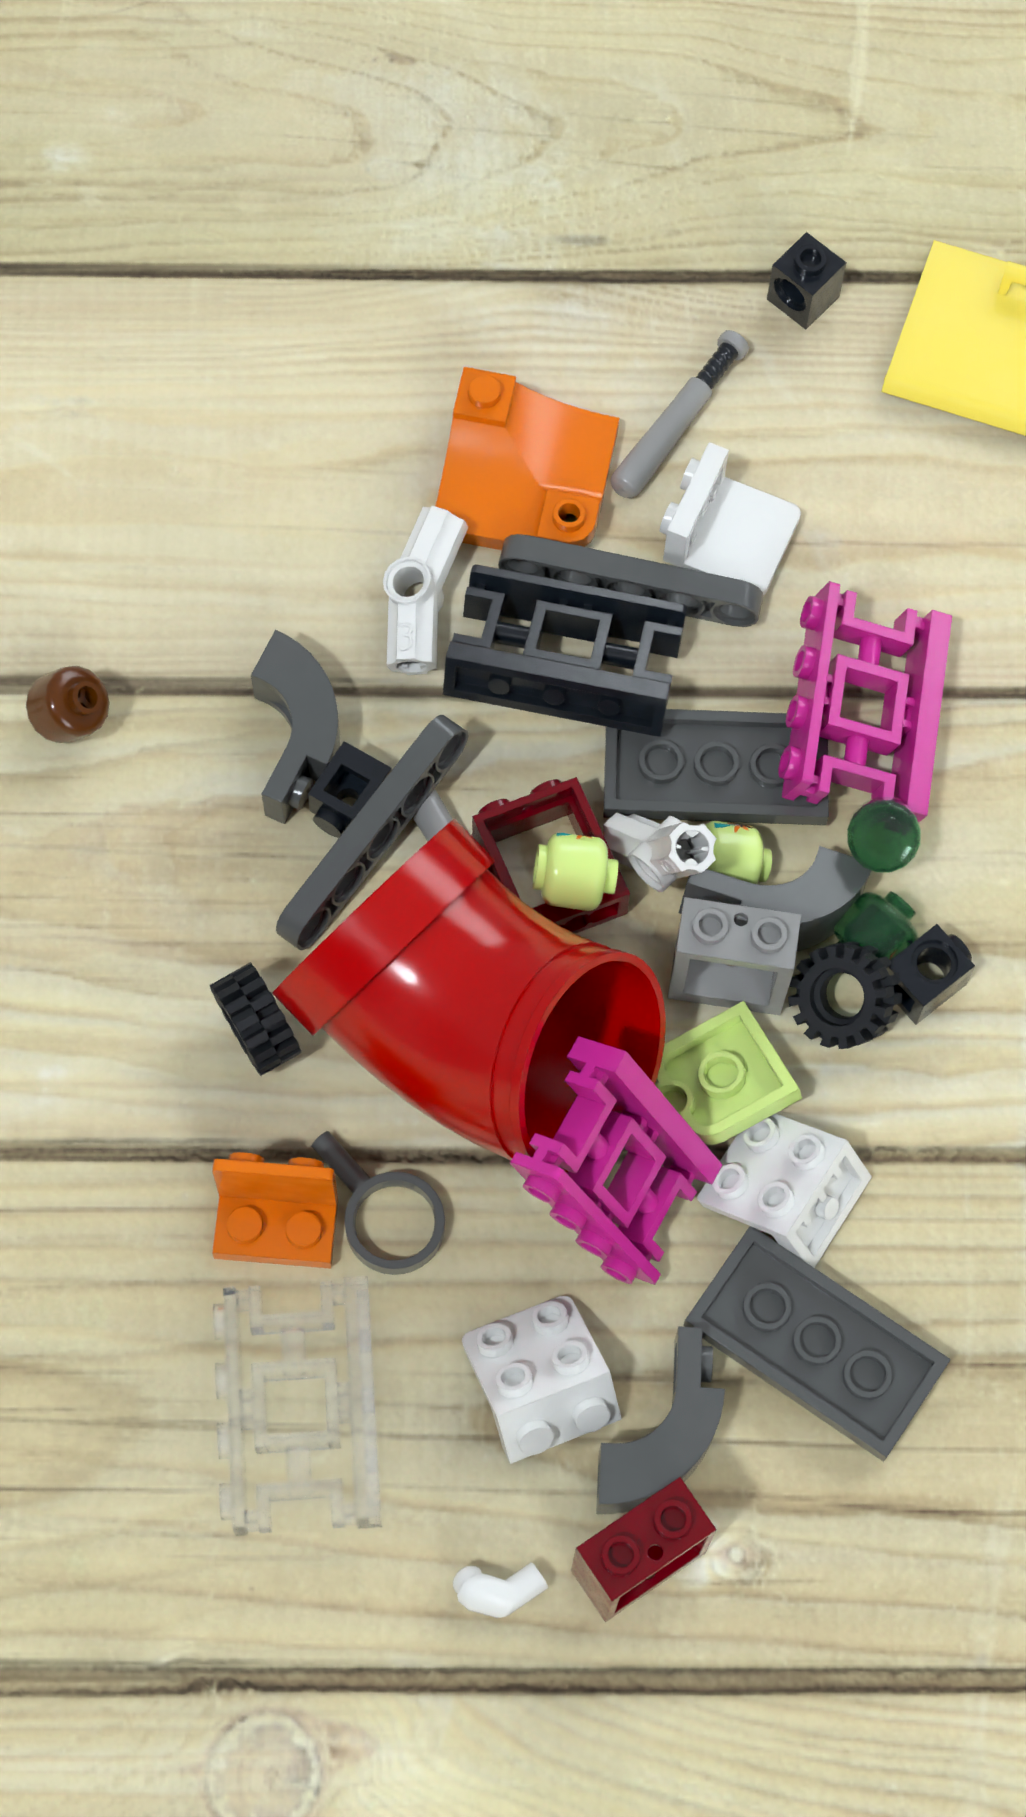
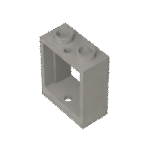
[668,897,801,1016]

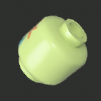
[688,821,772,884]
[532,833,618,911]

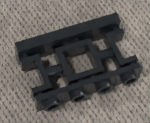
[443,564,687,737]

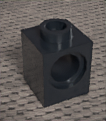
[767,232,847,330]
[887,924,975,1025]

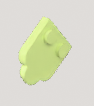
[655,1001,802,1145]

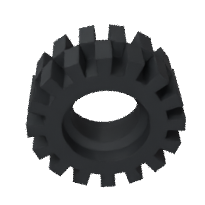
[788,941,902,1049]
[209,962,302,1076]

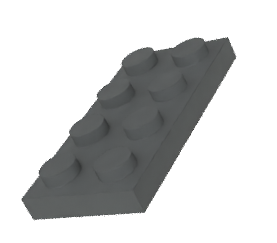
[603,709,829,825]
[683,1226,951,1462]

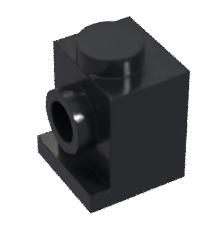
[308,741,392,838]

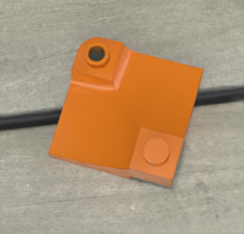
[435,367,620,550]

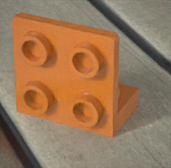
[212,1152,338,1269]

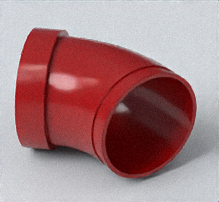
[272,818,666,1173]

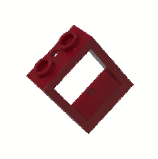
[472,777,630,934]
[571,1477,717,1622]

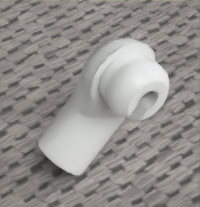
[453,1562,548,1618]

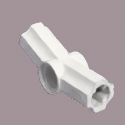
[383,506,468,675]
[603,813,717,892]

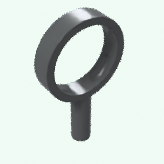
[311,1131,445,1275]

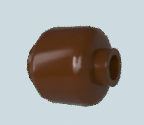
[26,666,110,743]

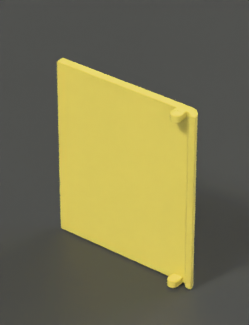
[881,240,1026,436]

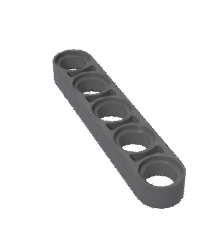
[498,534,763,627]
[276,715,468,950]

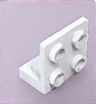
[697,1114,872,1268]

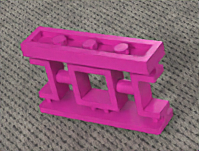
[778,581,952,834]
[510,1036,722,1285]

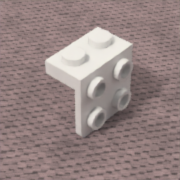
[659,442,801,595]
[462,1296,622,1464]

